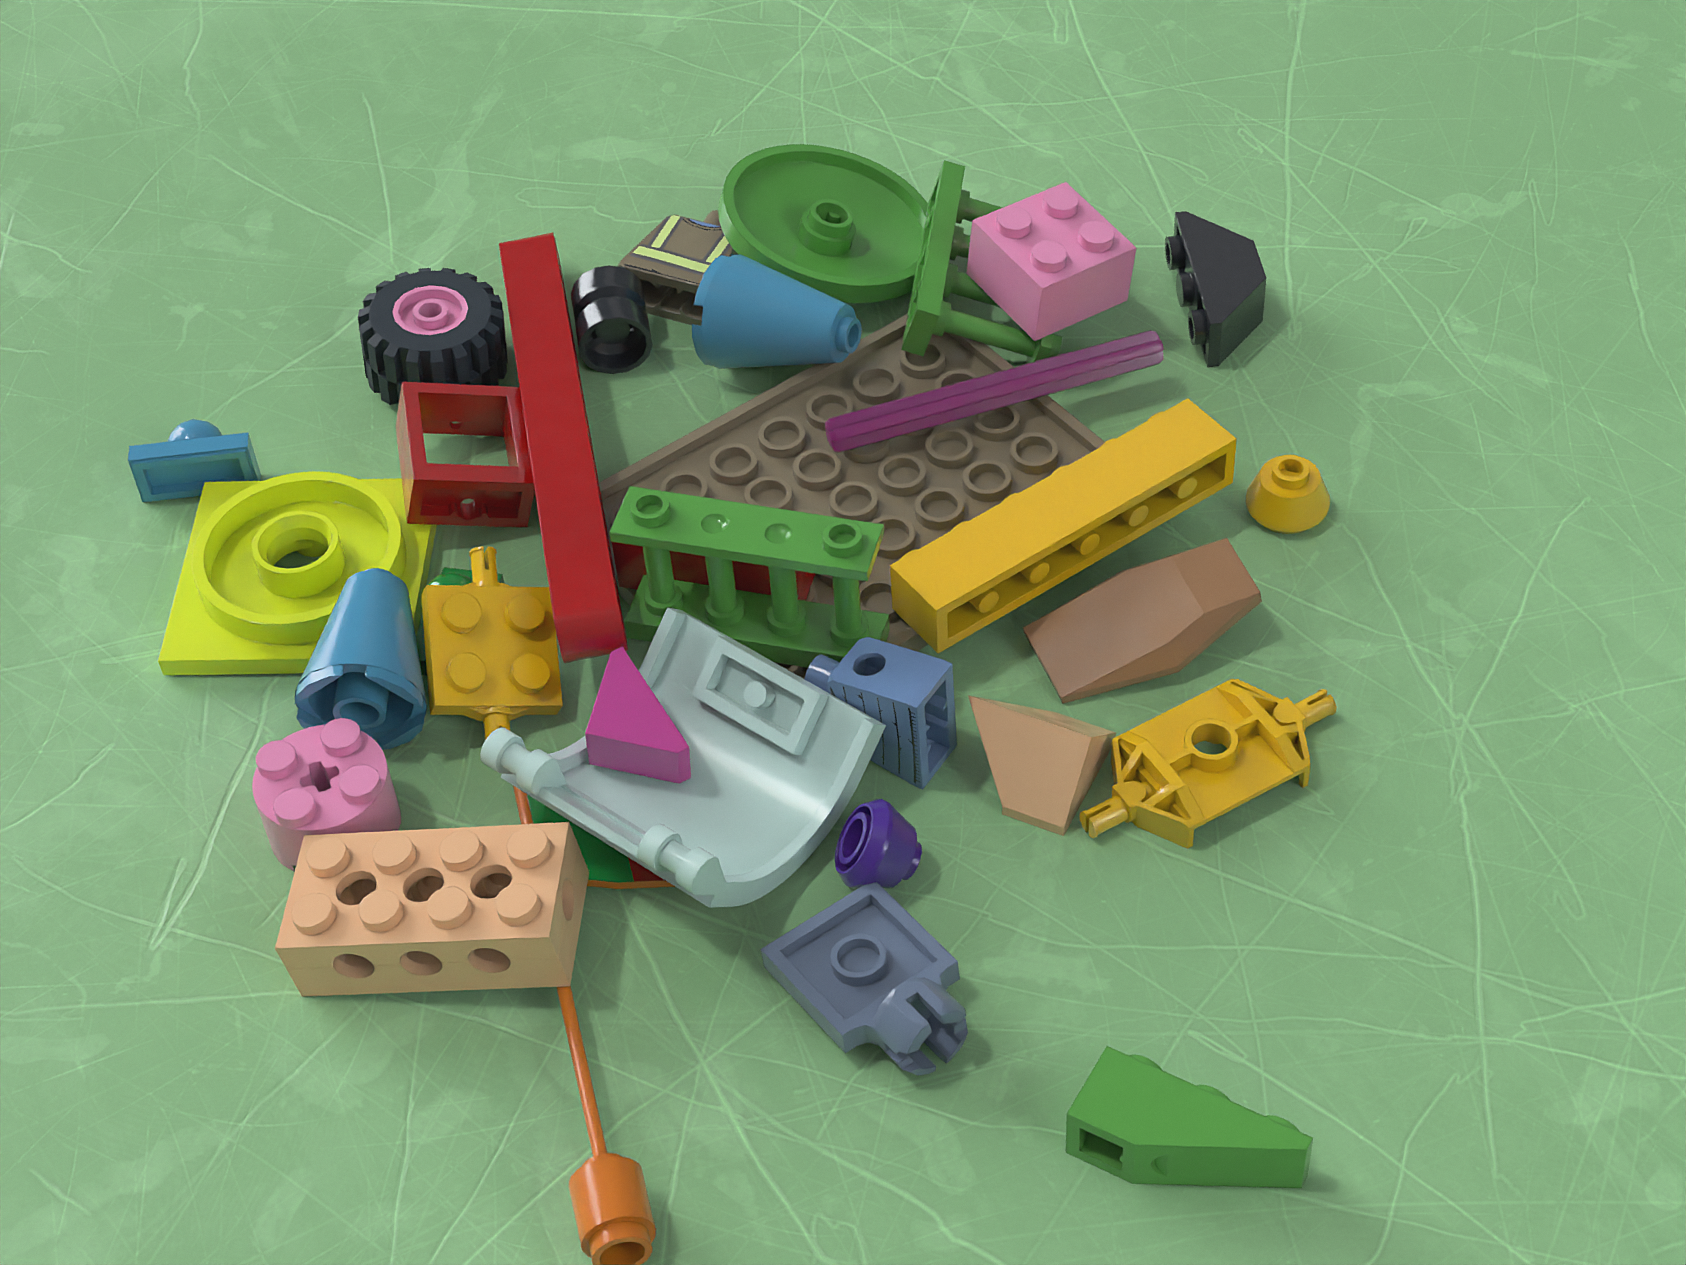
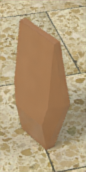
[1023,538,1262,704]

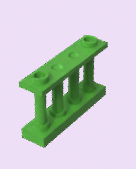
[901,160,1062,364]
[609,486,890,668]

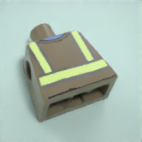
[618,210,737,326]

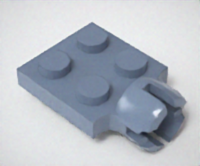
[760,882,968,1076]

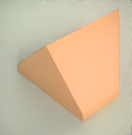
[968,695,1116,836]

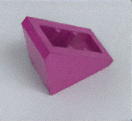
[585,647,691,784]

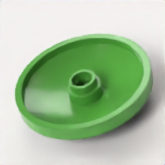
[718,144,928,303]

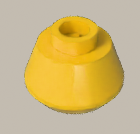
[1245,455,1330,534]

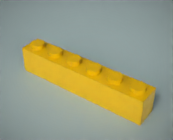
[890,398,1237,653]

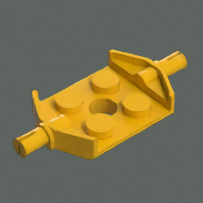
[1079,679,1337,849]

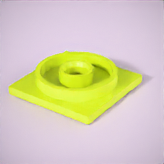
[158,471,437,675]

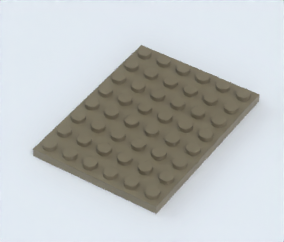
[599,314,1105,679]

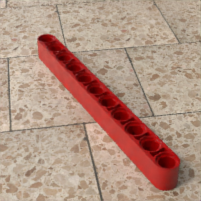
[499,232,628,663]

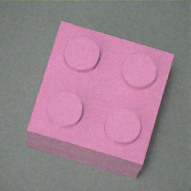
[966,182,1136,341]

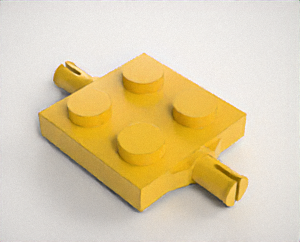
[421,546,563,740]

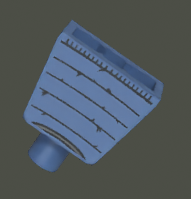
[805,637,957,790]

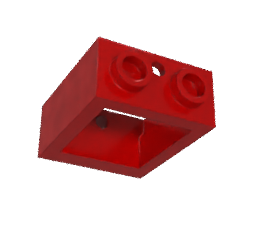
[396,382,535,528]

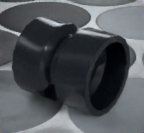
[570,265,653,374]

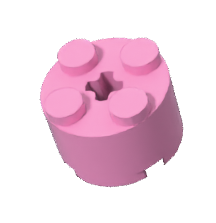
[252,718,401,872]

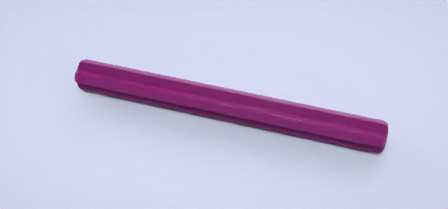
[825,330,1164,453]

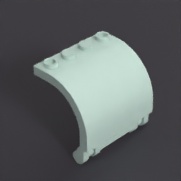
[480,608,886,908]

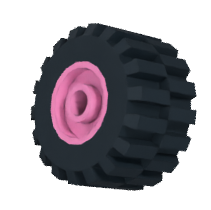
[358,268,508,405]

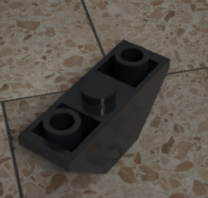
[1165,211,1267,367]

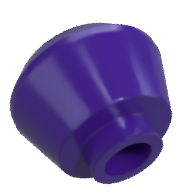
[835,799,922,889]

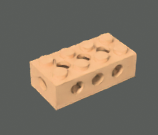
[275,822,589,997]

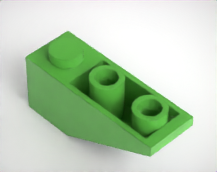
[1066,1046,1313,1188]

